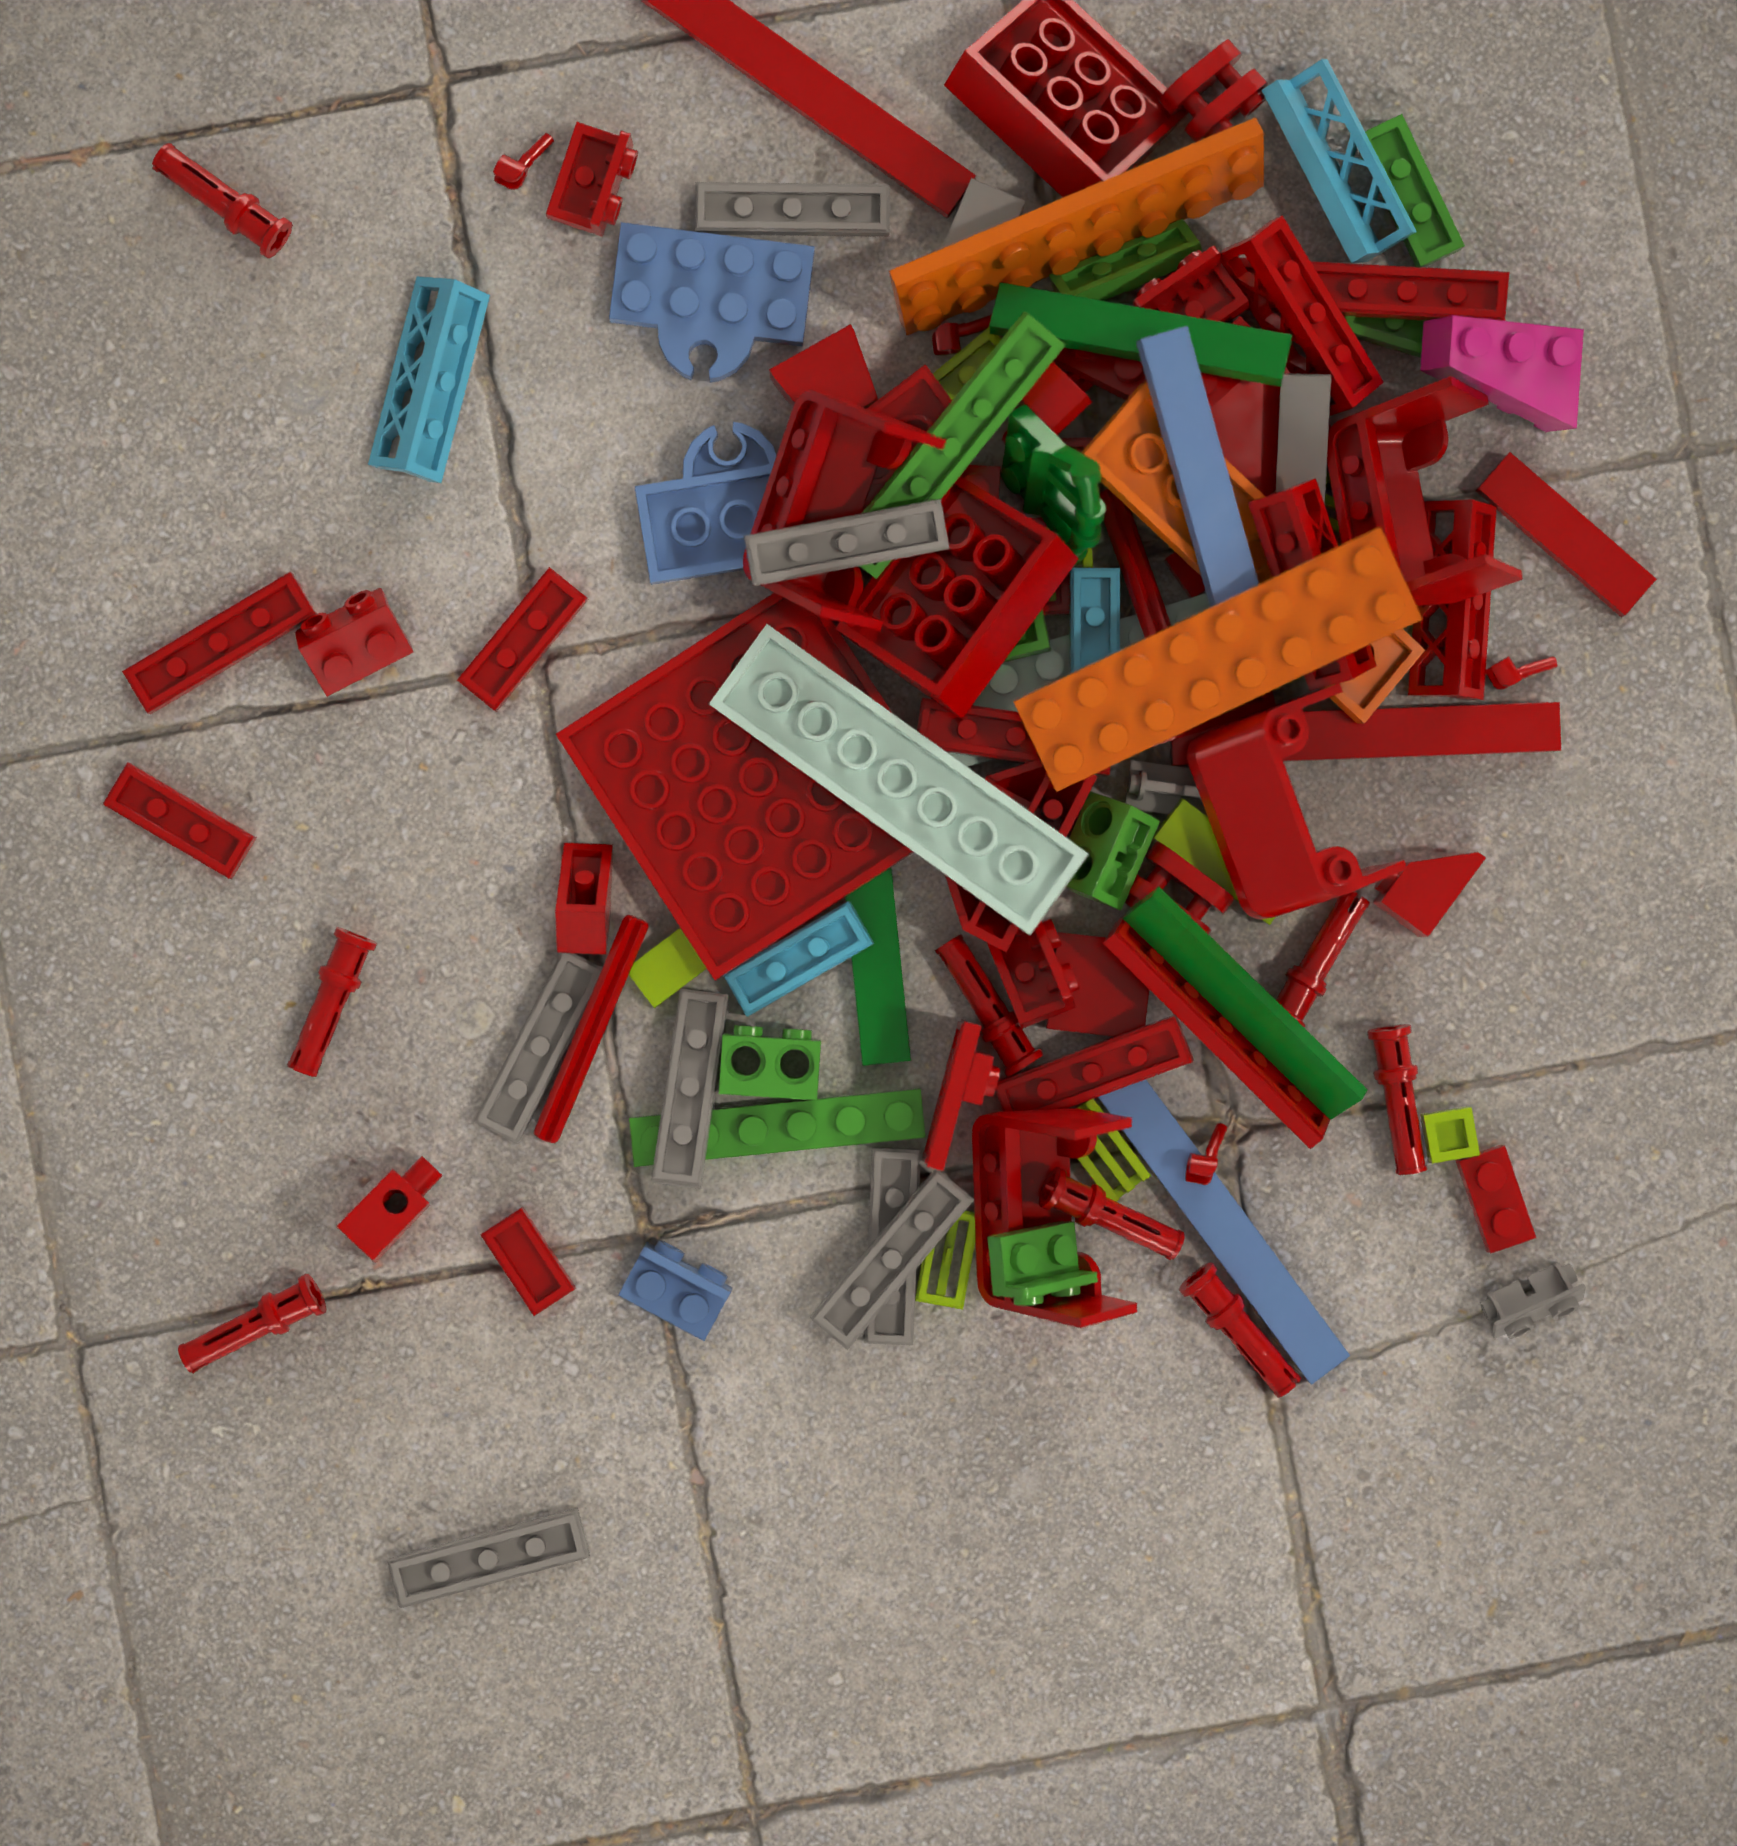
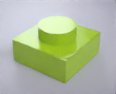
[1420,1106,1480,1164]

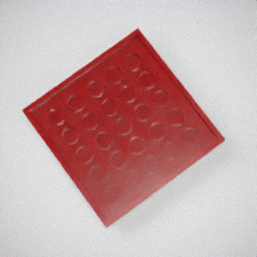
[556,593,914,981]

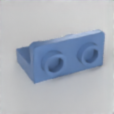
[618,1240,733,1341]

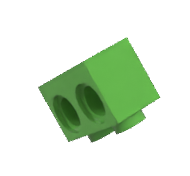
[1065,791,1160,911]
[719,1025,821,1100]

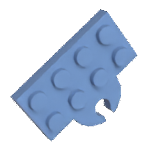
[609,222,815,383]
[635,422,777,585]

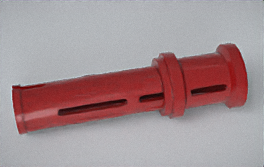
[152,143,293,258]
[1276,891,1370,1028]
[287,927,378,1077]
[935,934,1044,1078]
[1367,1024,1427,1175]
[1039,1167,1185,1260]
[1179,1262,1301,1398]
[178,1274,327,1374]

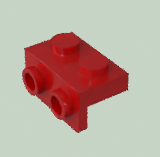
[546,122,638,237]
[1133,246,1249,323]
[295,588,414,697]
[987,918,1080,1029]

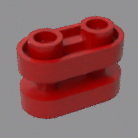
[1158,39,1268,142]
[1125,841,1235,934]

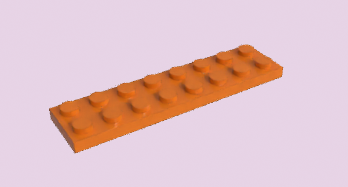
[889,117,1264,336]
[1081,382,1425,724]
[1014,527,1422,792]

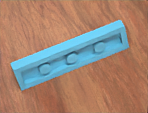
[1262,59,1417,263]
[368,276,490,483]

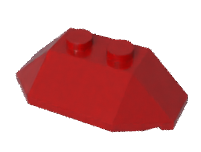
[944,759,1097,952]

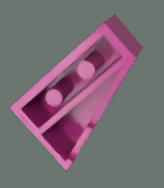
[1420,316,1584,432]

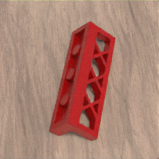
[1220,215,1384,416]
[1248,478,1377,691]
[1408,499,1497,700]

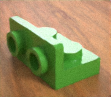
[988,1221,1098,1306]

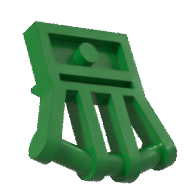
[1001,404,1106,566]

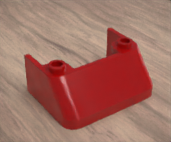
[1327,376,1523,606]
[743,390,947,631]
[1187,683,1407,919]
[972,1108,1137,1328]

